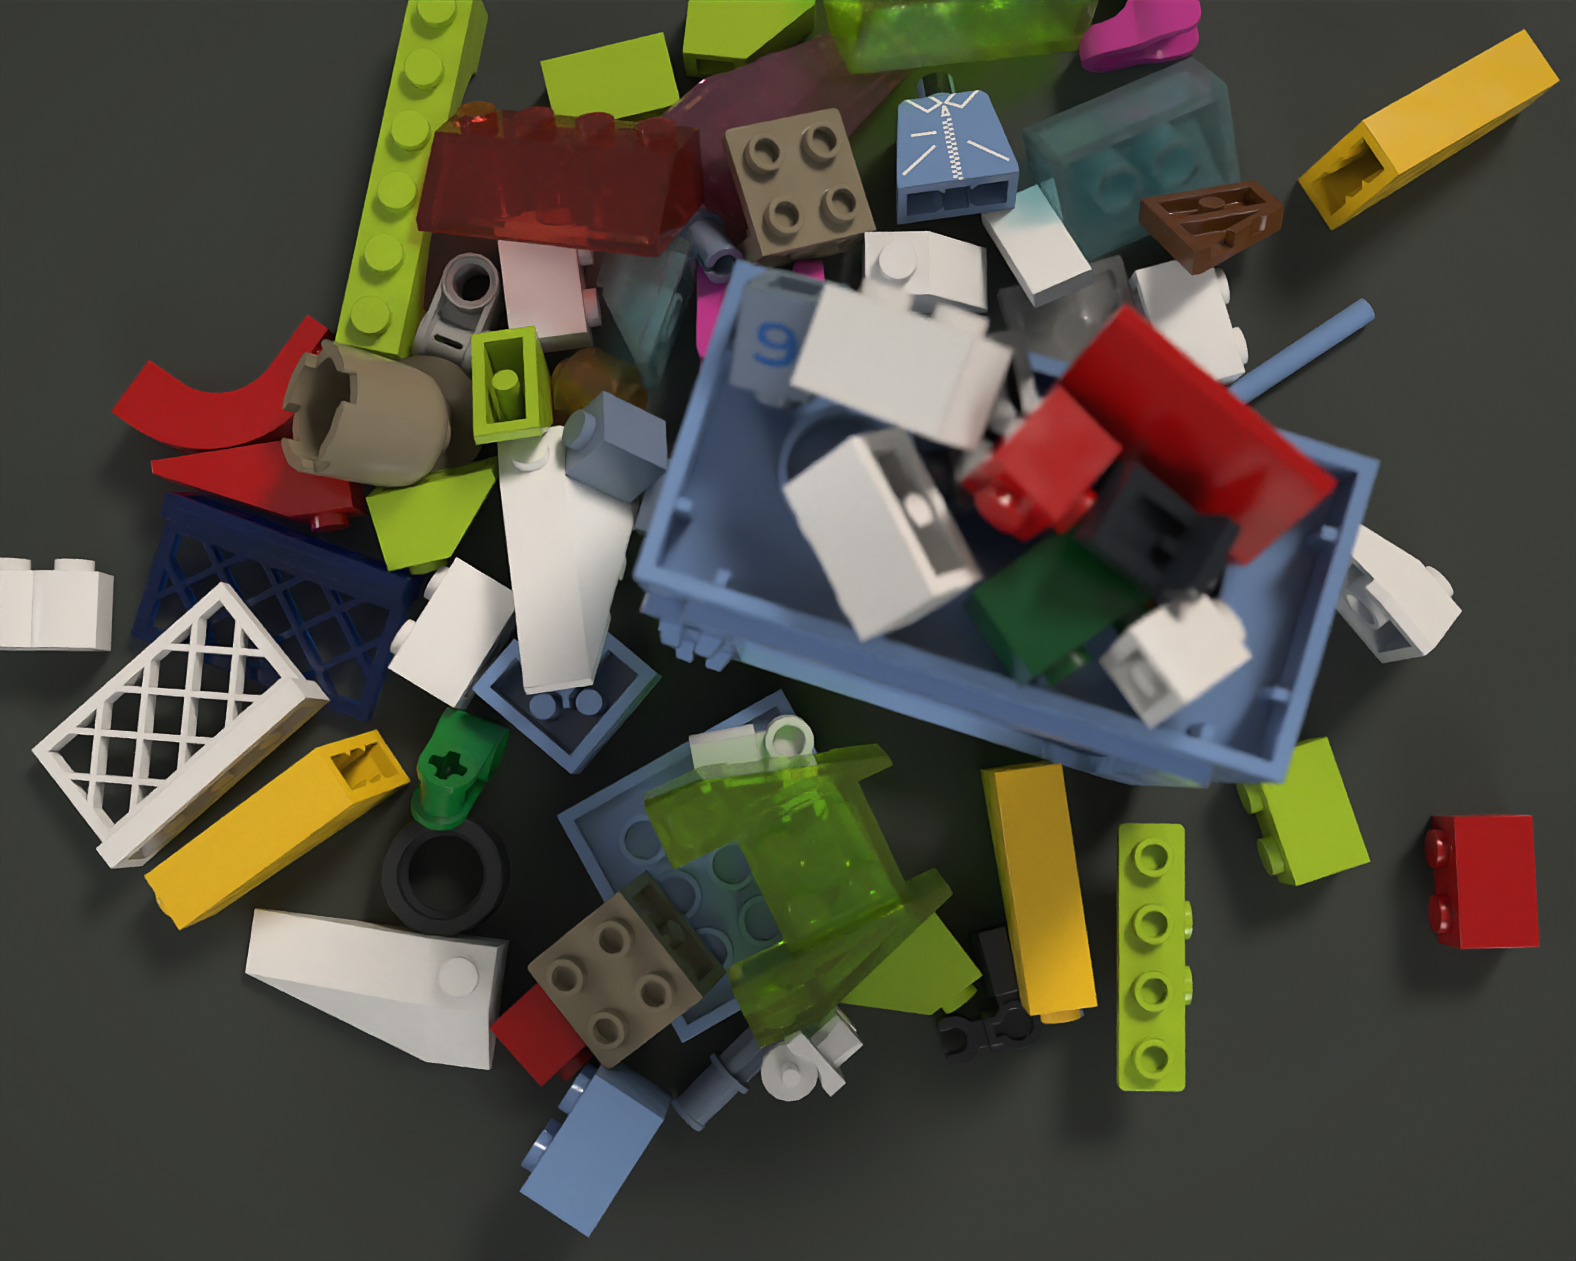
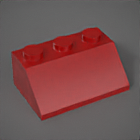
[1038,303,1338,567]

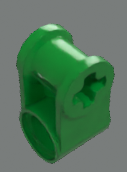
[410,706,510,831]

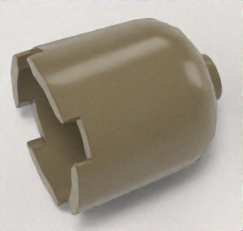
[281,339,451,487]

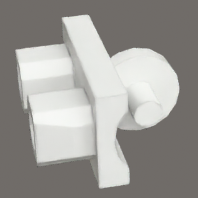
[760,997,863,1101]

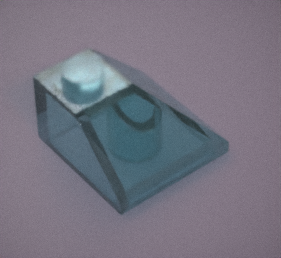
[597,235,697,391]

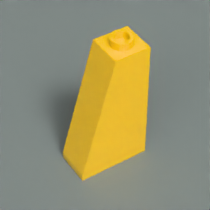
[1298,29,1560,231]
[144,729,411,930]
[980,760,1098,1024]

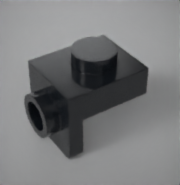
[1073,462,1242,602]

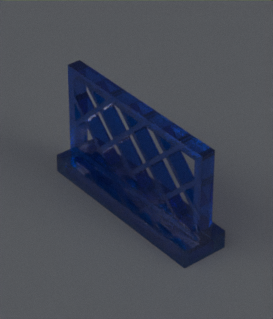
[130,491,425,722]

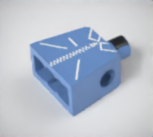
[896,72,1019,225]

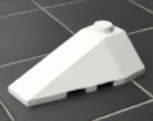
[497,425,640,695]
[1336,525,1462,664]
[245,908,509,1070]

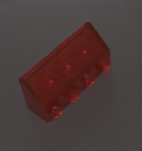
[416,101,705,258]

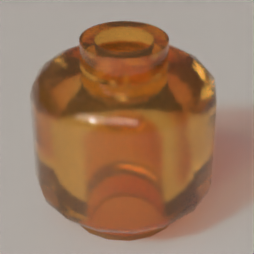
[550,346,648,422]

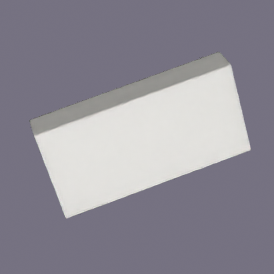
[981,185,1093,308]

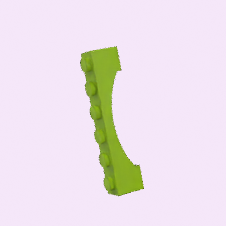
[335,0,488,361]

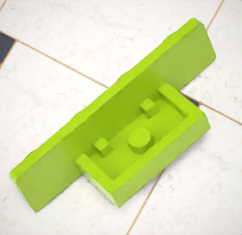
[1116,823,1193,1092]

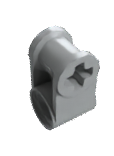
[412,252,506,378]

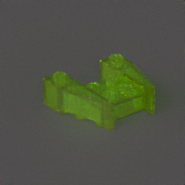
[643,743,953,1049]

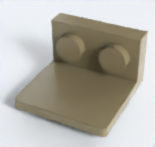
[721,108,876,269]
[528,870,727,1069]

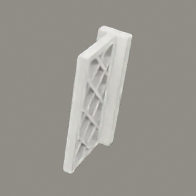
[32,582,330,869]

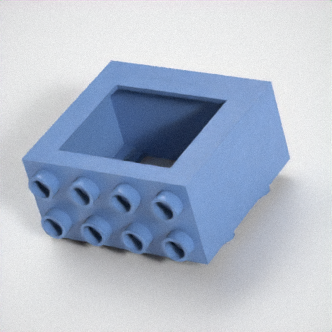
[633,259,1380,788]

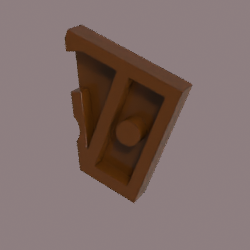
[1138,180,1284,276]

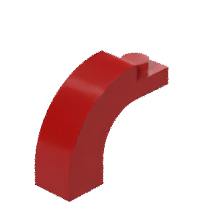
[111,314,336,455]

